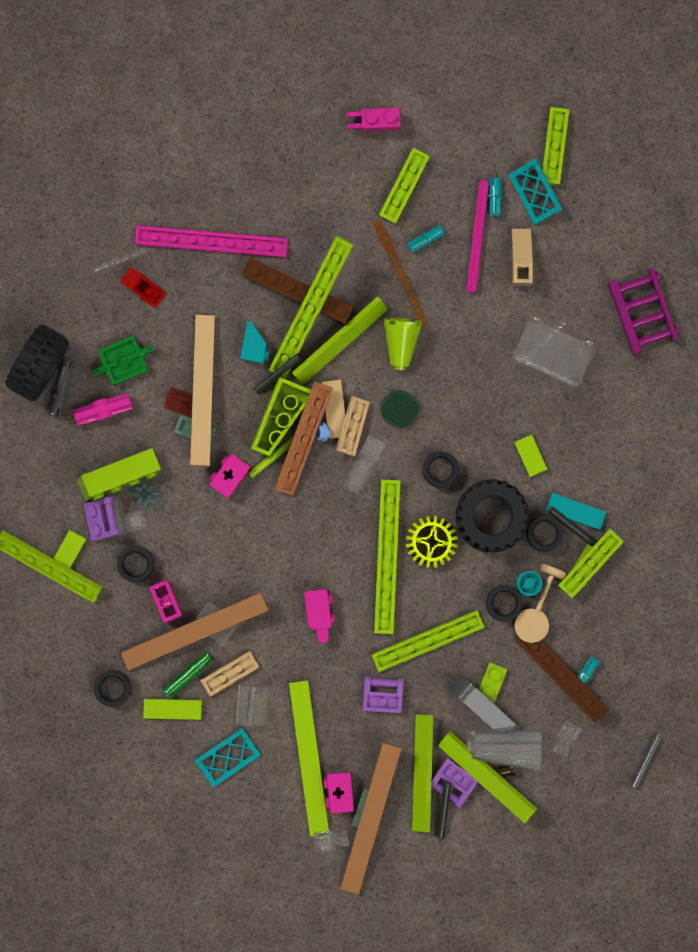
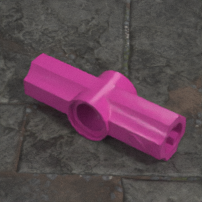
[73,393,133,426]

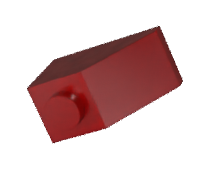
[120,267,166,308]

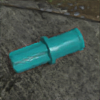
[488,178,503,217]
[407,225,445,252]
[577,656,600,684]

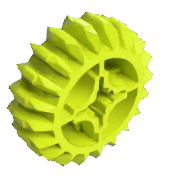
[406,516,458,568]

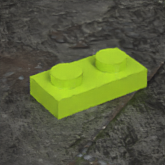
[479,662,507,704]

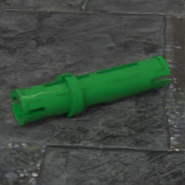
[163,651,214,699]

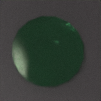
[381,390,418,428]

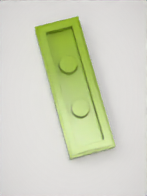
[143,699,202,720]

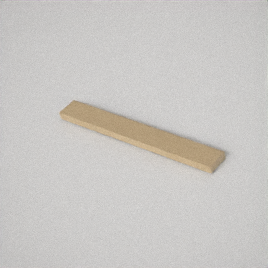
[190,315,215,467]

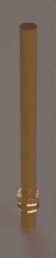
[374,221,429,328]

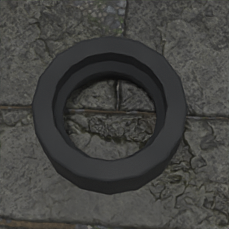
[422,451,459,488]
[526,515,564,552]
[117,546,154,583]
[486,585,523,621]
[94,670,131,707]

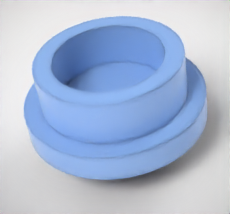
[315,422,330,442]

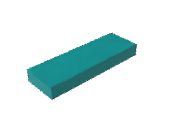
[546,493,606,530]

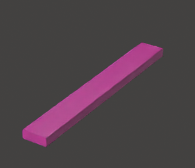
[135,225,288,258]

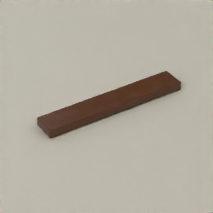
[515,636,609,723]

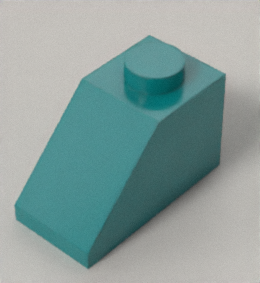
[240,321,270,365]

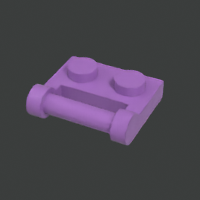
[84,496,121,541]
[363,676,403,713]
[431,758,478,809]

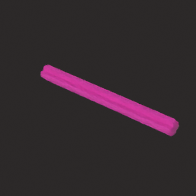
[466,180,489,293]

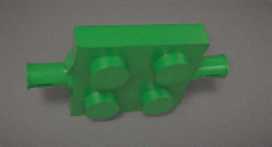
[92,336,155,386]

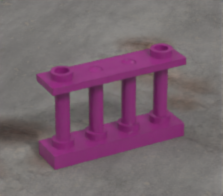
[608,267,679,356]

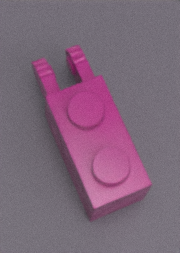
[346,108,400,132]
[304,589,335,644]

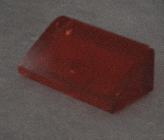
[164,387,193,417]

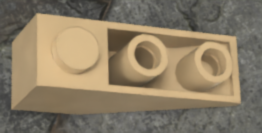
[512,229,533,286]

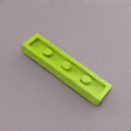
[541,107,570,185]
[379,148,430,225]
[557,529,624,598]

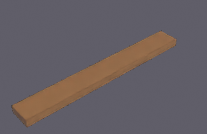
[121,592,269,670]
[340,742,402,895]

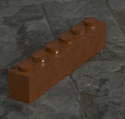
[241,258,354,326]

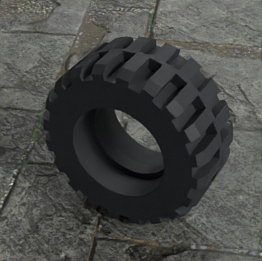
[5,325,69,401]
[455,479,530,553]

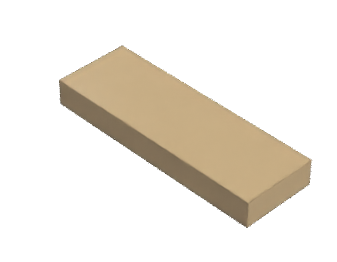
[322,380,345,439]
[336,396,370,457]
[200,651,260,697]

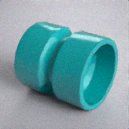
[515,571,542,596]

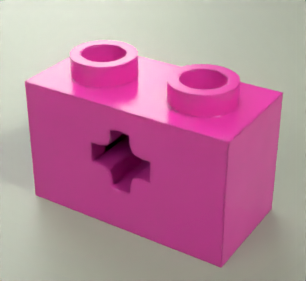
[209,454,251,499]
[149,580,183,623]
[324,771,354,813]

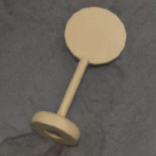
[515,563,567,643]

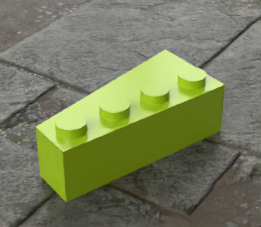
[250,377,311,457]
[77,448,161,502]

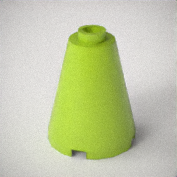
[384,318,422,370]

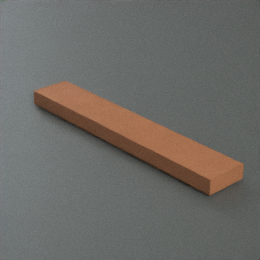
[275,381,333,495]

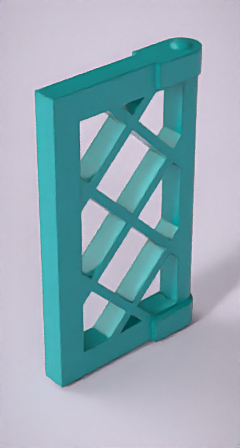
[508,158,563,225]
[195,727,261,788]

